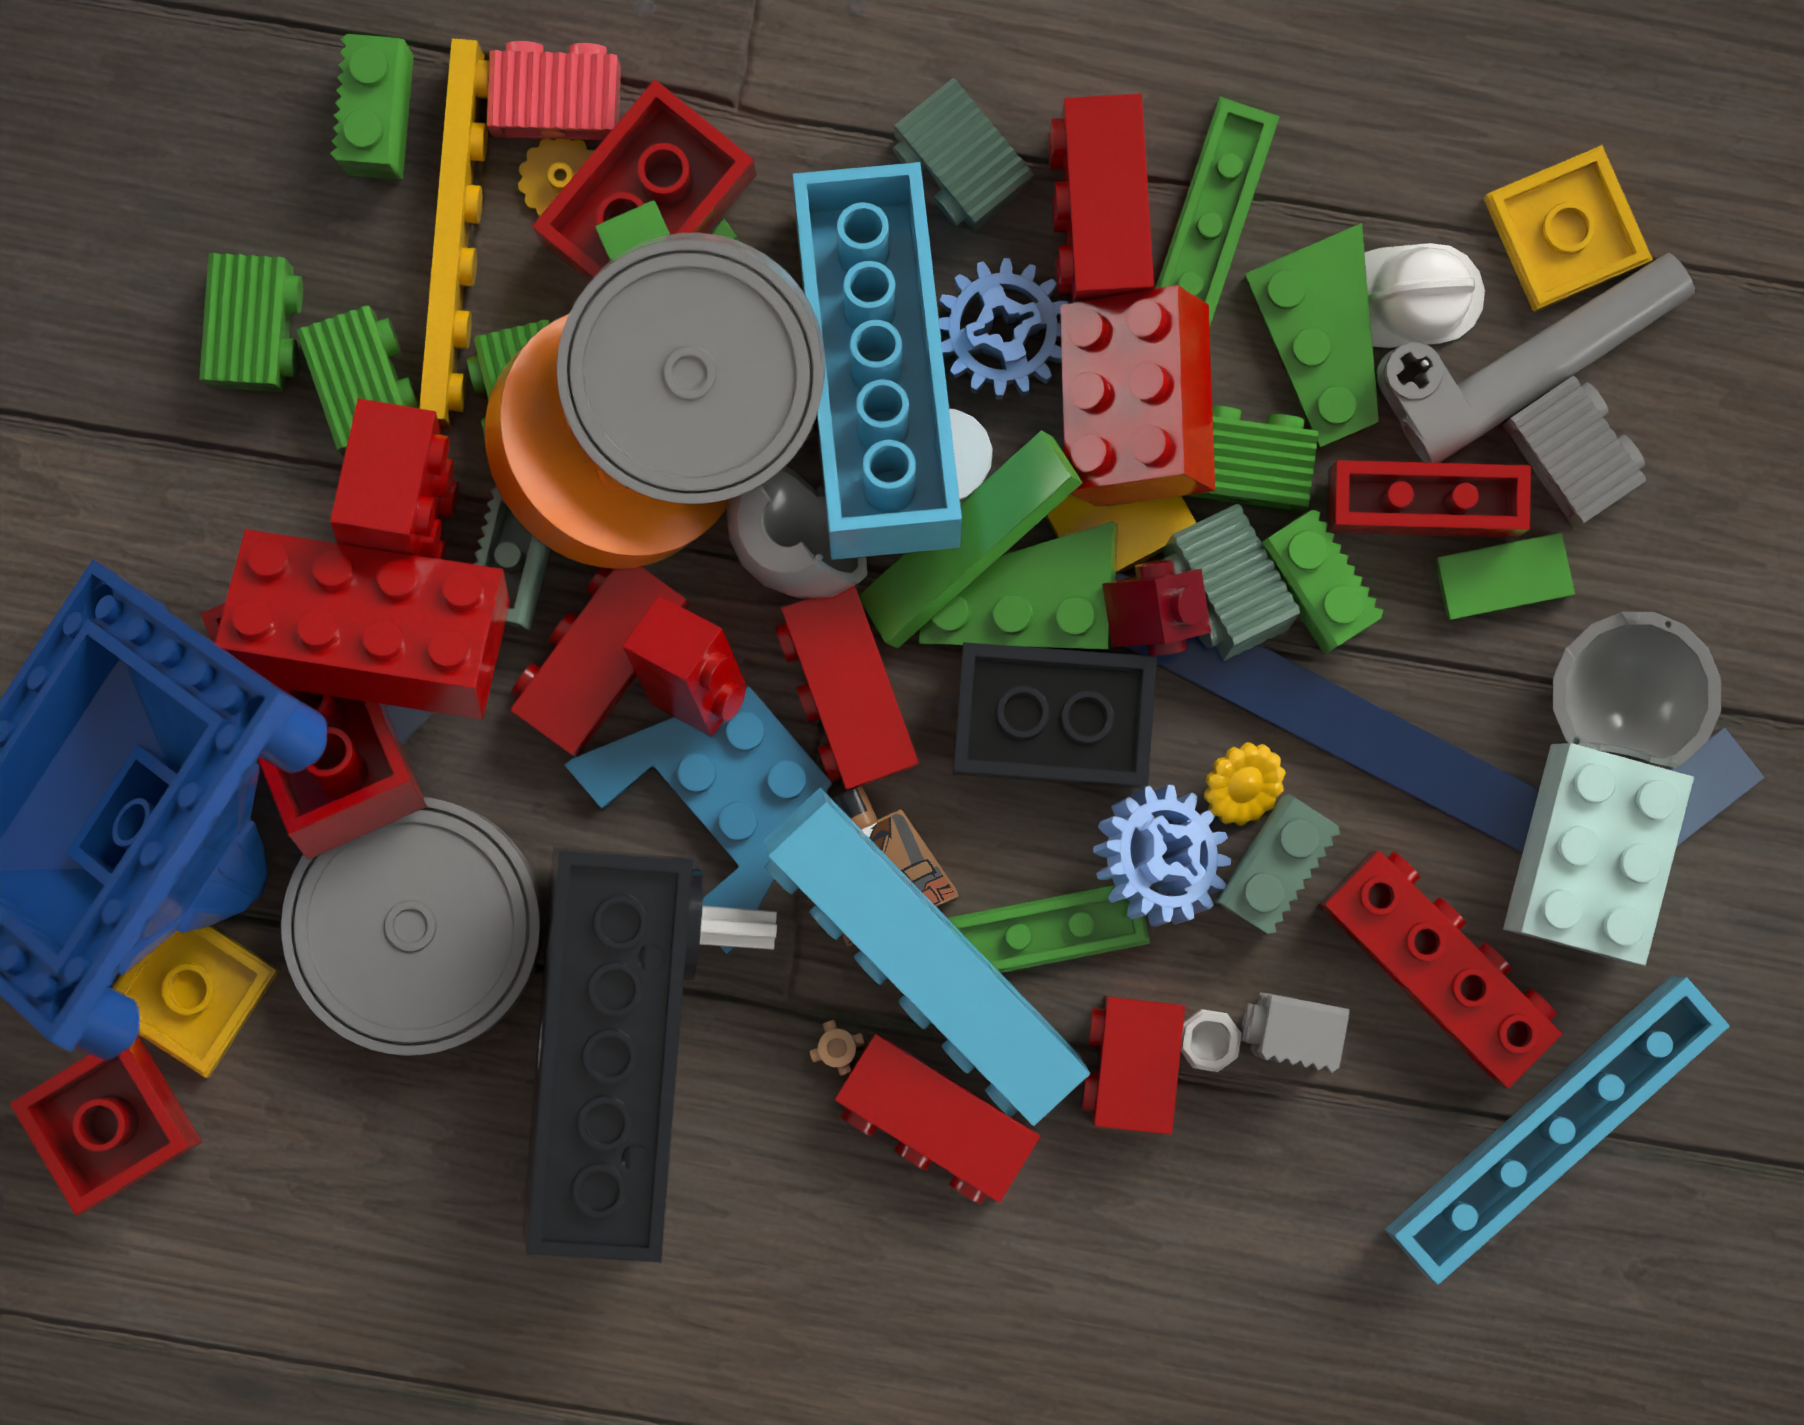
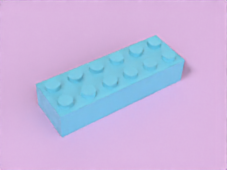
[793,162,962,560]

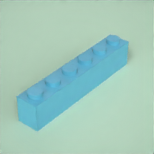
[763,788,1090,1126]
[1384,976,1730,1285]

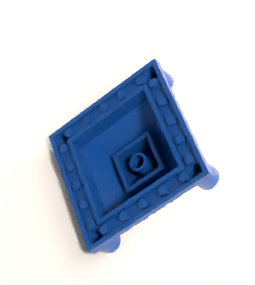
[0,559,327,1060]

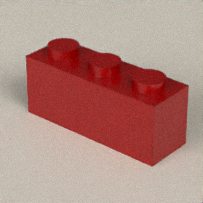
[1327,460,1531,538]
[510,566,690,757]
[774,585,919,792]
[835,1032,1041,1205]

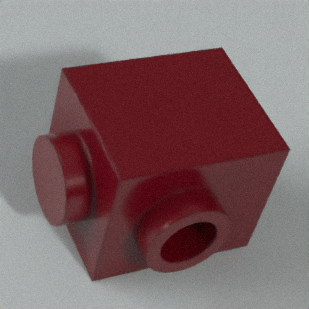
[1102,560,1211,656]

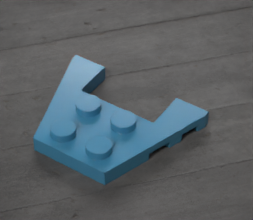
[565,687,833,954]

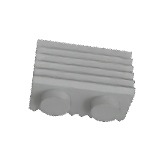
[1502,376,1646,529]
[1241,992,1349,1073]

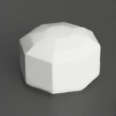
[1181,1009,1242,1072]

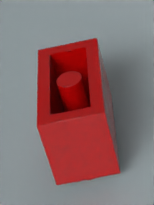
[622,596,747,737]
[1081,996,1185,1135]

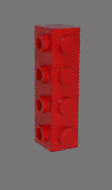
[1318,850,1563,1089]

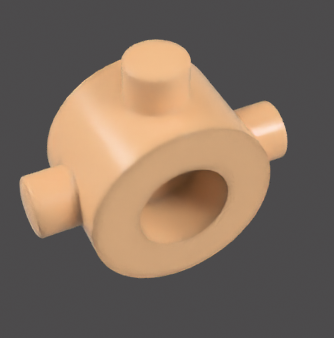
[809,1020,865,1076]

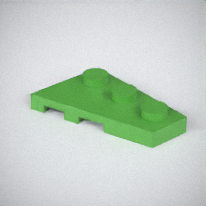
[919,521,1118,651]

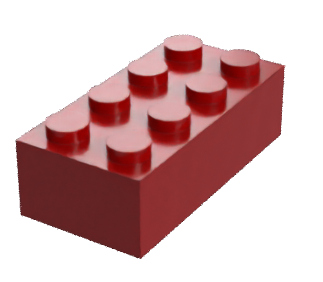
[215,529,510,720]
[201,603,427,860]

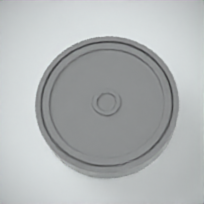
[557,233,826,504]
[281,797,545,1055]

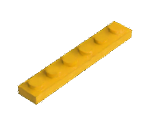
[419,38,489,428]

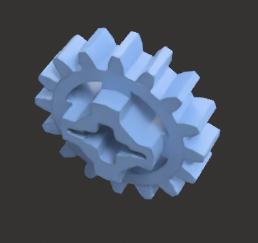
[939,258,1068,399]
[1093,785,1231,927]

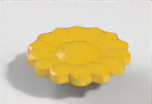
[518,138,594,217]
[1204,742,1286,826]

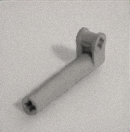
[1375,253,1695,463]

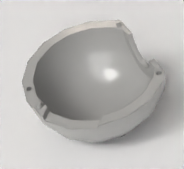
[726,465,867,599]
[1553,612,1721,768]

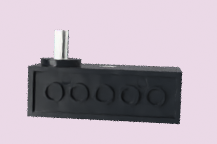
[522,847,777,1262]

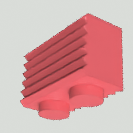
[487,41,621,141]

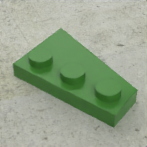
[1244,223,1379,450]

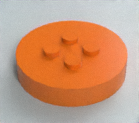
[485,314,729,569]

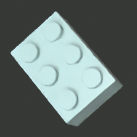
[1503,743,1694,966]

